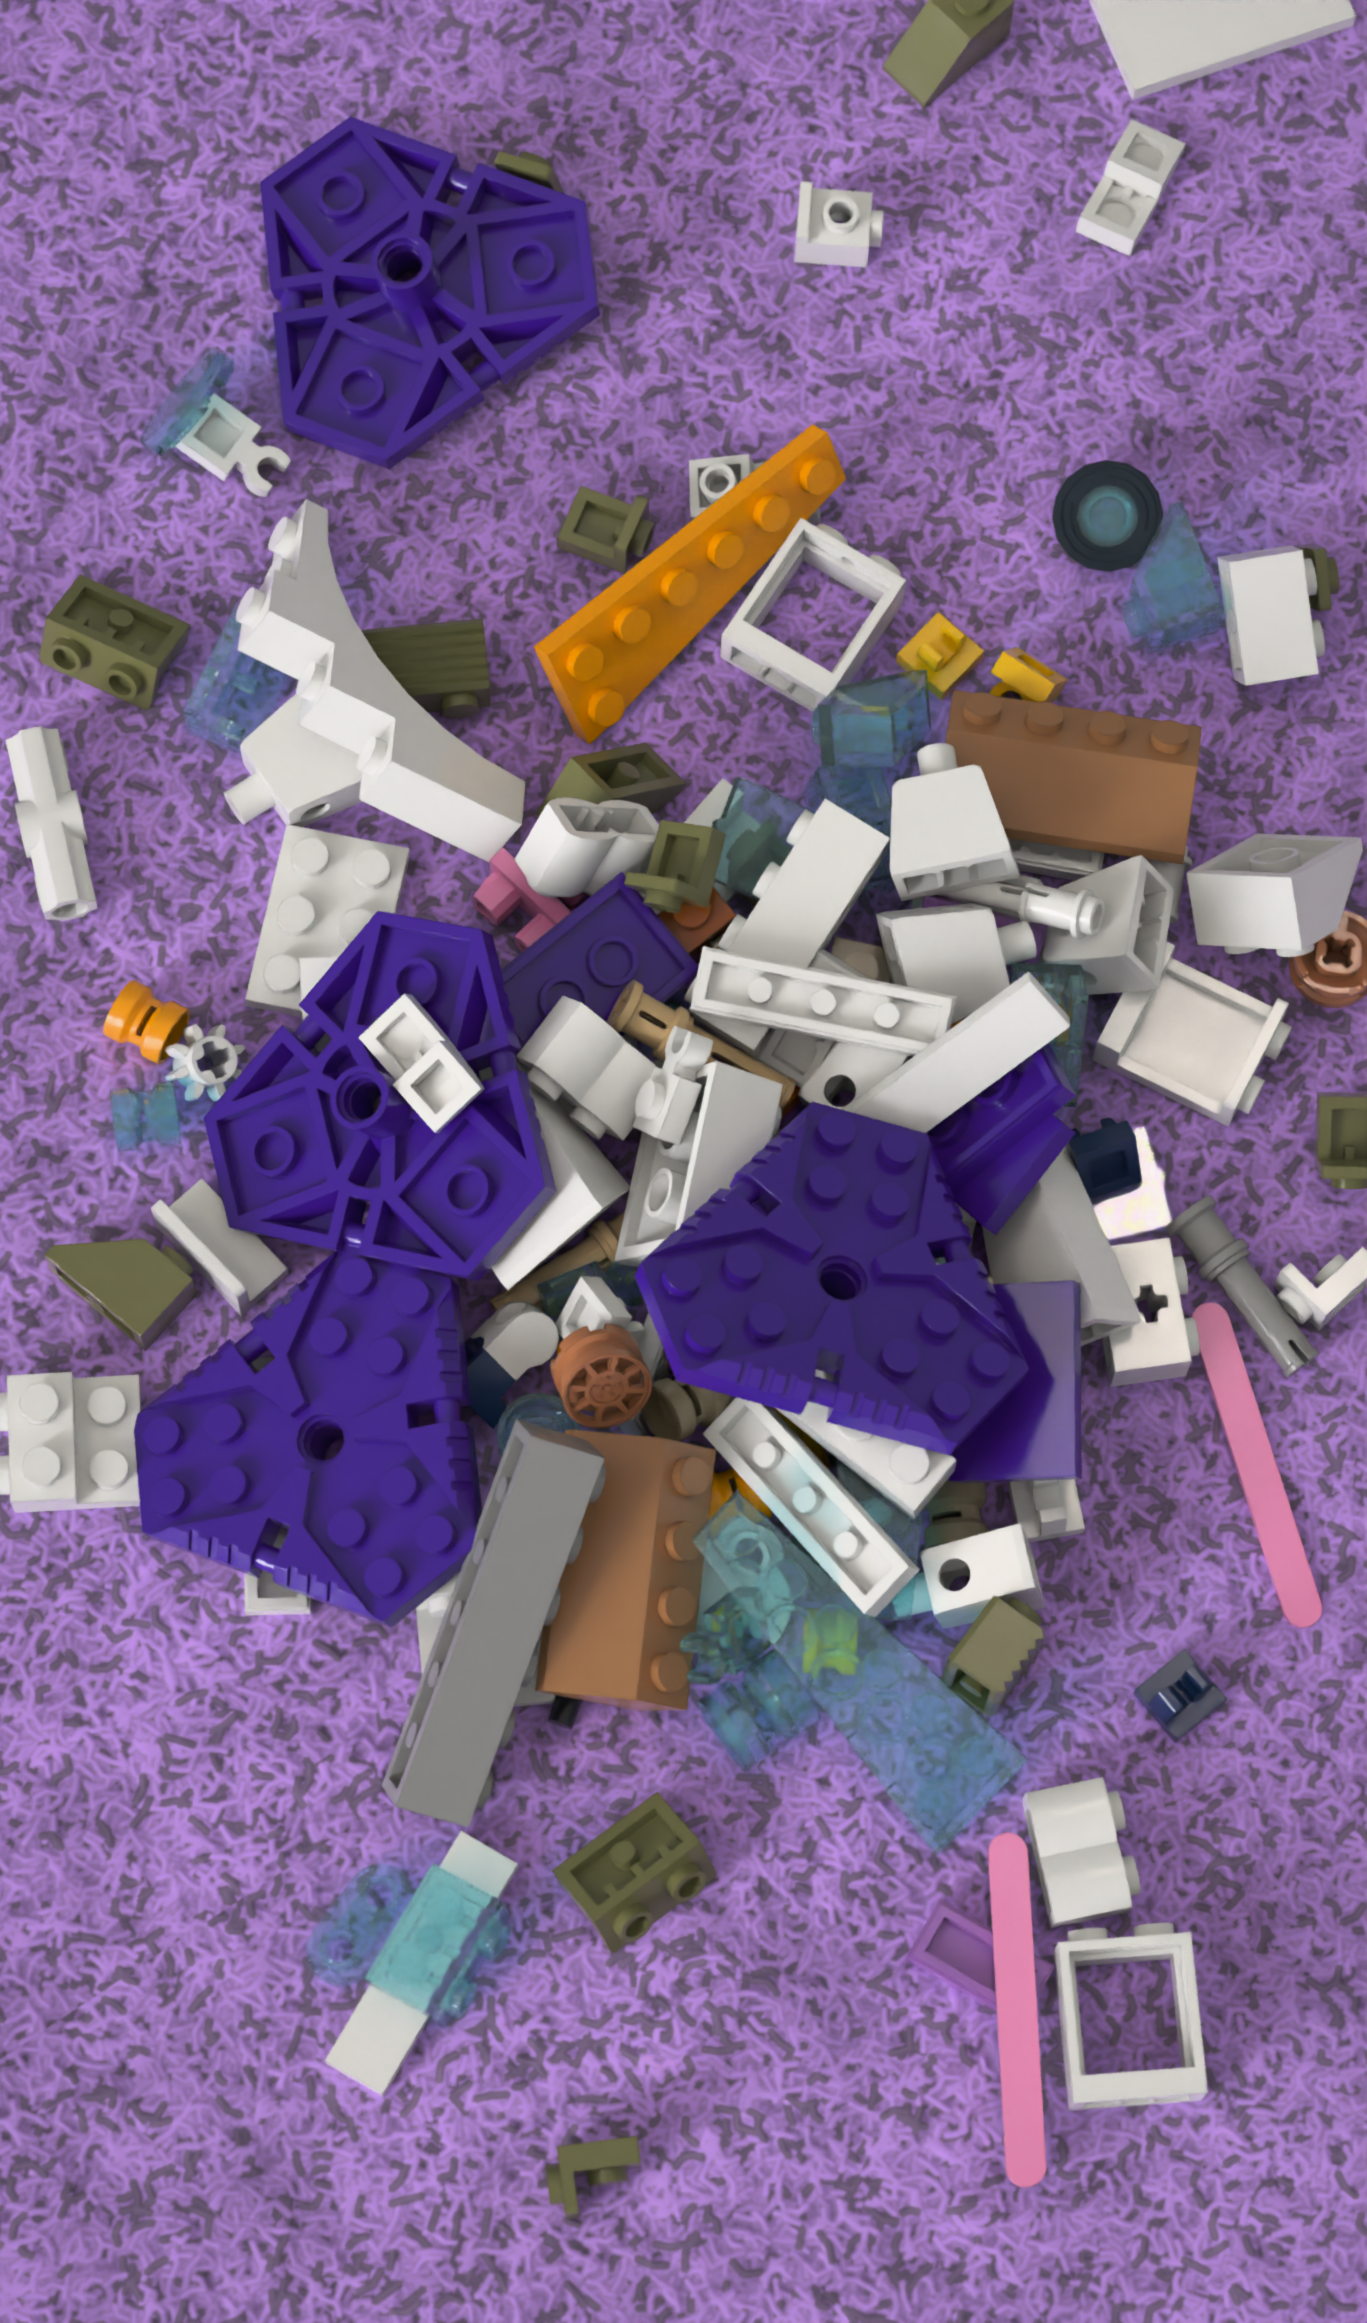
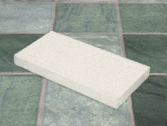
[1089,0,1356,100]

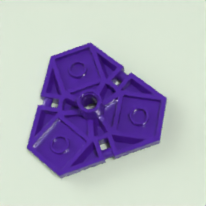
[260,116,600,469]
[204,911,557,1281]
[635,1101,1029,1456]
[134,1245,482,1628]

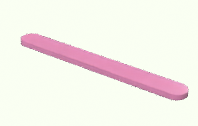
[1191,1302,1322,1628]
[988,1833,1046,2188]

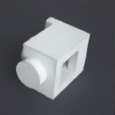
[794,182,883,267]

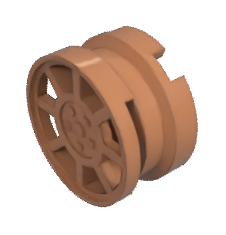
[1289,910,1367,1008]
[550,1323,652,1428]

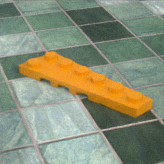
[534,424,847,744]

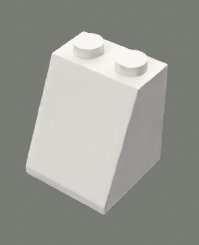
[491,1073,630,1290]

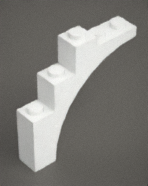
[236,499,525,862]

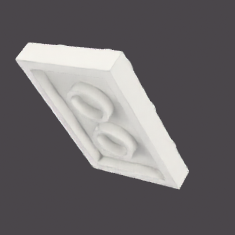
[245,824,410,1017]

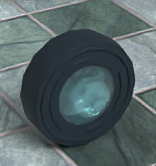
[1052,460,1163,572]

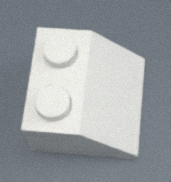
[1186,834,1363,957]

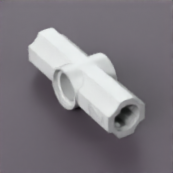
[6,726,98,921]

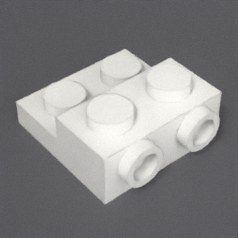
[0,1372,142,1513]

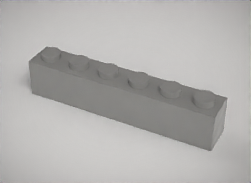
[382,1419,606,1827]

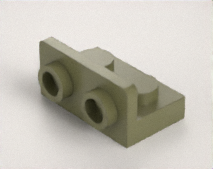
[39,574,191,710]
[552,1792,716,1952]

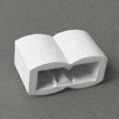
[514,797,659,898]
[516,996,657,1140]
[1022,1777,1141,1928]

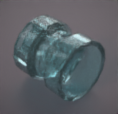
[110,1081,182,1152]

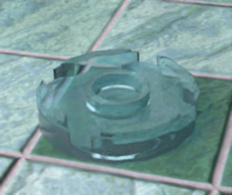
[140,346,235,456]

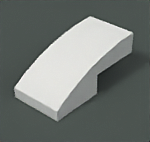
[1075,119,1186,256]
[358,993,485,1133]

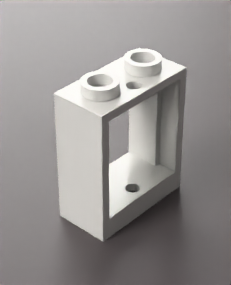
[720,518,906,720]
[1053,1923,1208,2111]

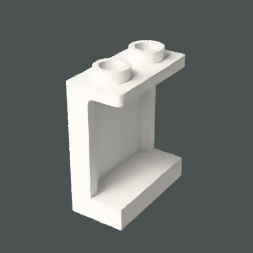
[1092,941,1292,1127]

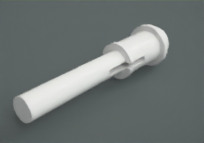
[937,881,1105,939]

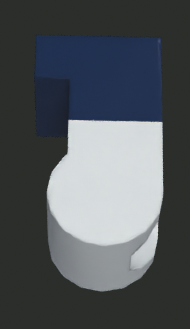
[465,1300,559,1429]

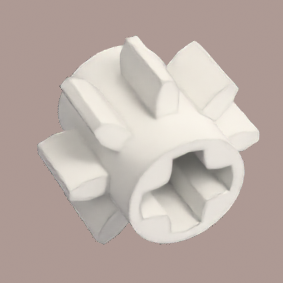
[165,1024,245,1102]

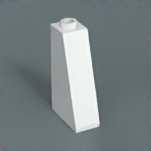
[982,1146,1141,1346]

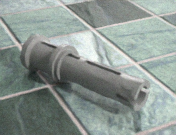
[1165,1195,1320,1378]

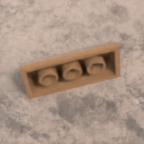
[945,690,1202,865]
[535,1429,716,1711]

